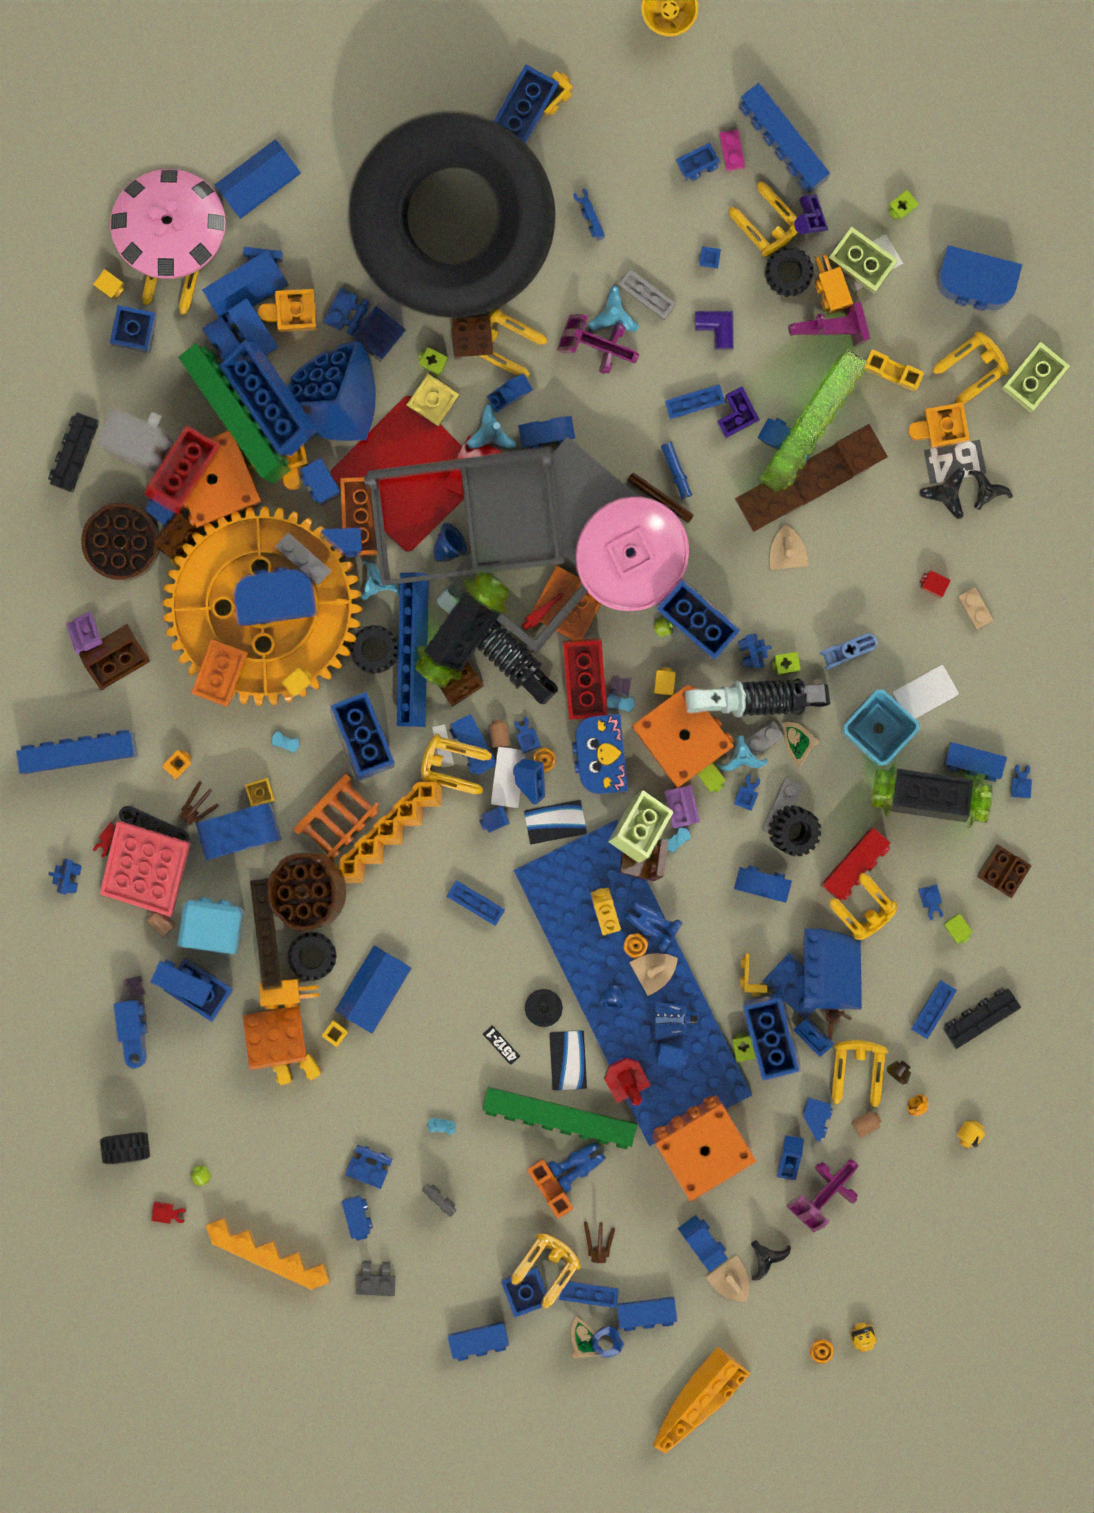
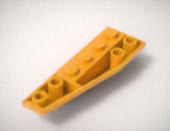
[653,1347,751,1454]

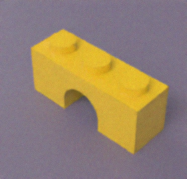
[863,349,925,392]

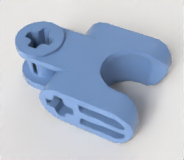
[819,633,877,670]

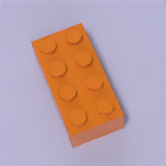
[340,477,380,557]

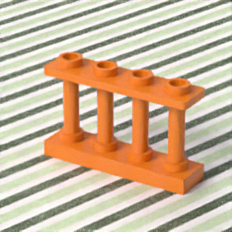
[293,774,380,860]

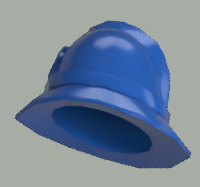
[433,523,467,562]

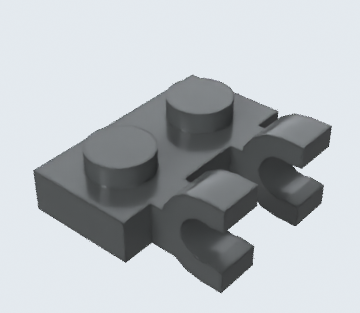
[356,1261,396,1296]

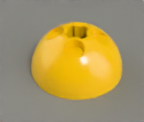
[641,0,698,37]

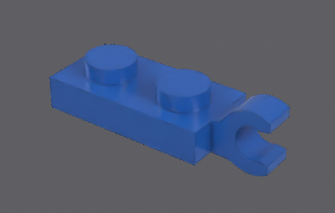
[573,189,605,241]

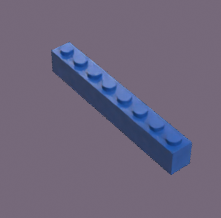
[397,572,429,727]

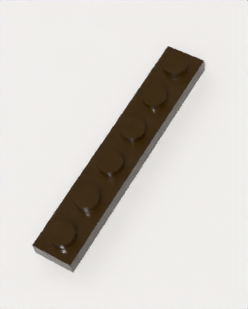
[250,878,282,991]

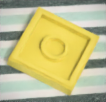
[407,373,460,427]

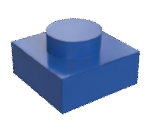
[699,246,721,269]

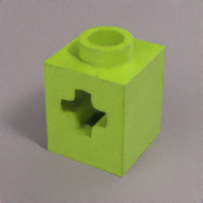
[888,190,919,221]
[417,347,448,377]
[771,651,801,675]
[697,762,726,793]
[943,913,973,944]
[731,1032,756,1062]

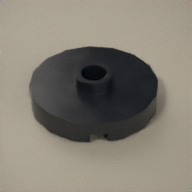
[525,989,563,1027]

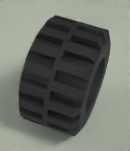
[765,246,814,297]
[350,625,398,674]
[768,805,822,857]
[287,932,337,981]
[100,1132,150,1164]

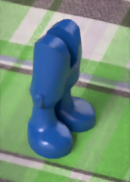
[624,900,683,952]
[547,1142,606,1194]

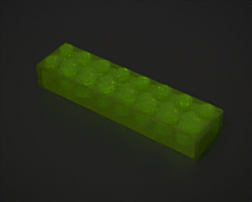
[759,349,867,493]

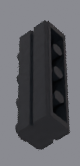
[48,412,100,493]
[943,987,1021,1049]

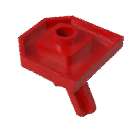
[604,1057,651,1105]

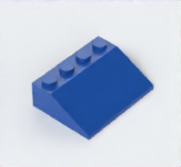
[803,928,862,1010]

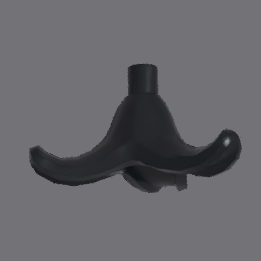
[919,468,965,519]
[968,470,1013,510]
[751,1240,791,1281]

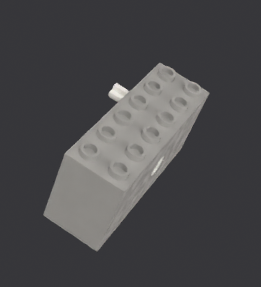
[96,408,174,475]

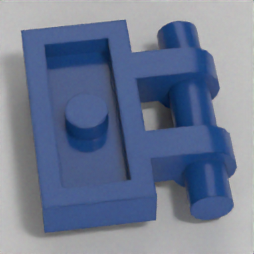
[324,288,369,336]
[345,1145,393,1189]

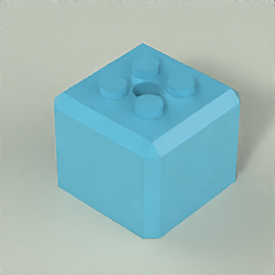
[841,690,920,766]
[177,897,245,954]

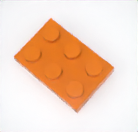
[191,639,248,707]

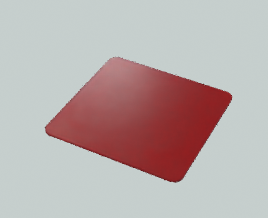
[331,396,464,551]

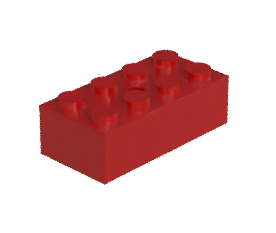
[145,425,220,515]
[563,638,607,720]
[820,828,891,901]

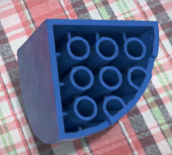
[287,341,376,441]

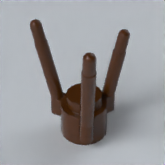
[179,781,219,825]
[821,1009,852,1041]
[584,1221,615,1263]

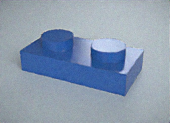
[243,247,283,264]
[793,1016,834,1057]

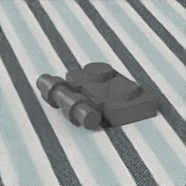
[422,1184,456,1217]

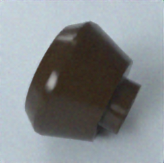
[887,1060,911,1085]

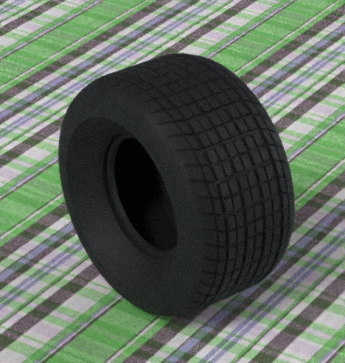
[348,111,556,317]

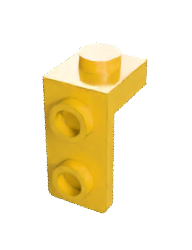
[544,71,573,117]
[590,887,621,935]
[740,953,767,996]

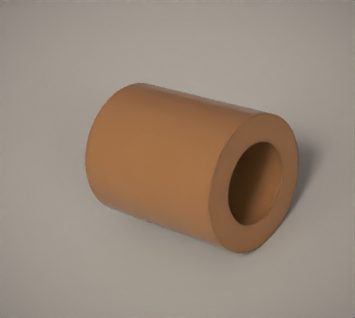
[489,719,510,748]
[147,911,177,938]
[851,1111,882,1138]

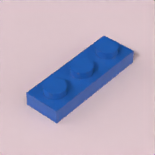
[665,384,725,420]
[446,880,505,926]
[911,980,957,1039]
[559,1280,619,1308]

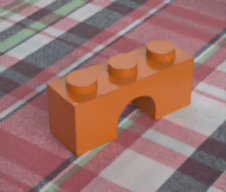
[527,1158,574,1219]

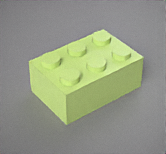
[828,226,898,294]
[1001,342,1070,413]
[608,790,674,863]

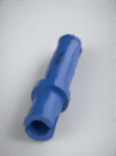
[660,442,693,499]

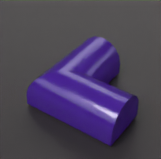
[794,194,828,234]
[695,311,734,350]
[717,387,760,438]

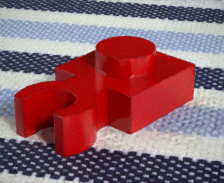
[93,822,116,858]
[151,1201,186,1224]

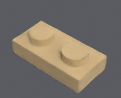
[958,587,994,630]

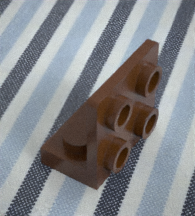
[451,316,493,360]
[153,514,200,561]
[428,662,484,707]
[619,839,668,882]

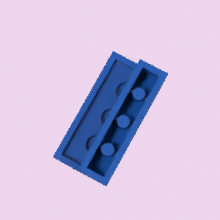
[215,139,301,219]
[202,250,289,322]
[335,945,412,1034]

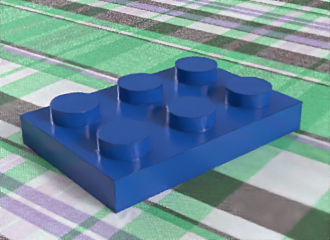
[763,953,816,1019]

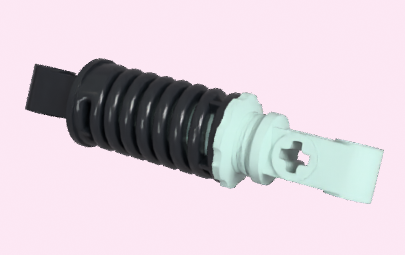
[437,585,558,704]
[685,678,831,718]

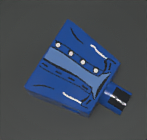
[654,1001,698,1039]

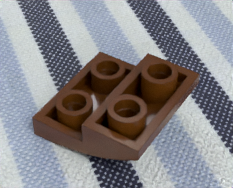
[977,844,1032,898]

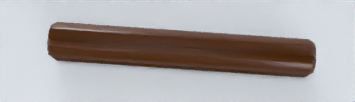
[628,473,694,523]

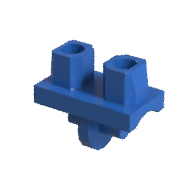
[738,633,772,669]
[48,859,82,895]

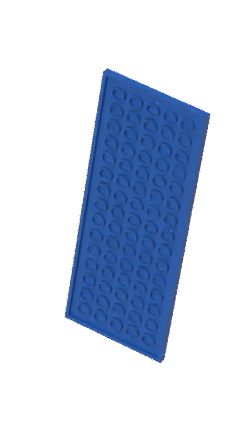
[514,820,752,1146]

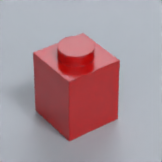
[919,570,951,598]

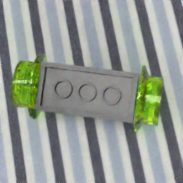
[414,571,511,687]
[871,763,992,829]

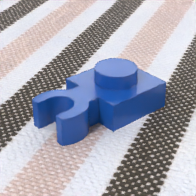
[514,717,541,754]
[1011,765,1032,798]
[734,775,760,811]
[918,884,943,920]

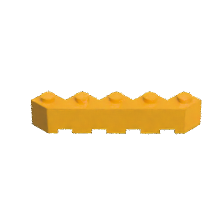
[339,782,442,883]
[206,1217,330,1290]

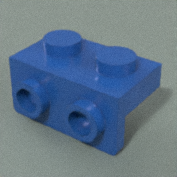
[675,142,721,181]

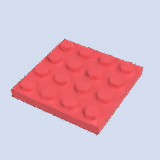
[100,821,190,917]

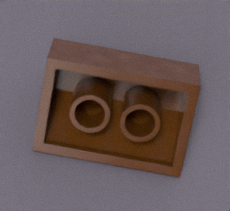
[79,624,150,690]

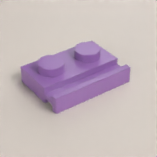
[66,611,103,655]
[664,785,700,828]

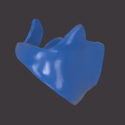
[592,1326,624,1358]

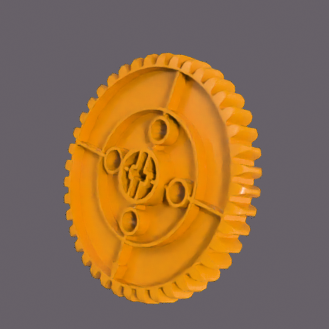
[162,506,363,707]

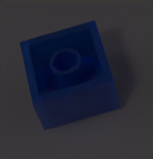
[351,306,406,362]

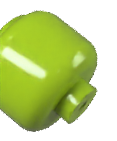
[653,616,674,637]
[190,1165,211,1186]

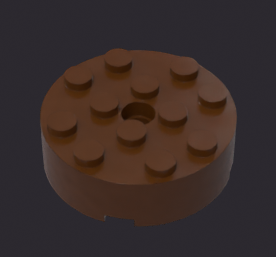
[81,503,160,581]
[267,852,346,930]

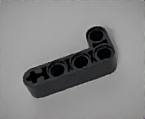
[119,806,190,842]

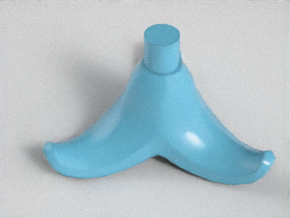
[588,286,639,332]
[467,404,516,449]
[361,560,400,600]
[717,736,768,771]

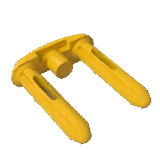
[728,181,798,257]
[141,270,199,315]
[474,308,547,378]
[933,331,1009,404]
[421,733,492,795]
[829,873,898,940]
[831,1039,889,1108]
[511,1233,581,1308]

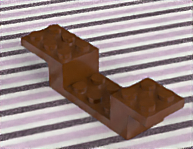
[735,424,888,532]

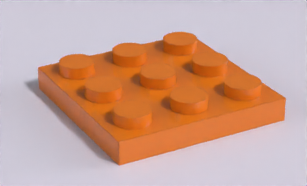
[531,566,602,640]
[243,1006,307,1070]

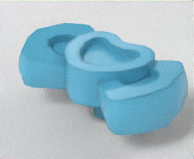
[606,693,635,712]
[272,731,300,753]
[665,827,691,852]
[427,1118,456,1135]

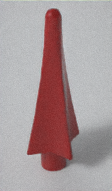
[521,593,564,631]

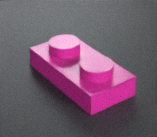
[719,129,745,171]

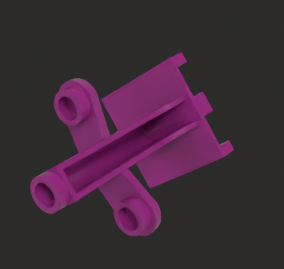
[788,302,871,347]
[557,314,639,374]
[786,1159,858,1233]

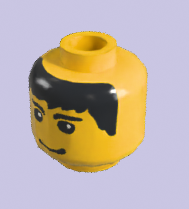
[957,1119,985,1149]
[850,1322,877,1352]

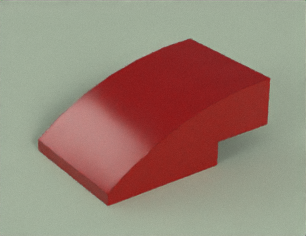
[444,436,503,496]

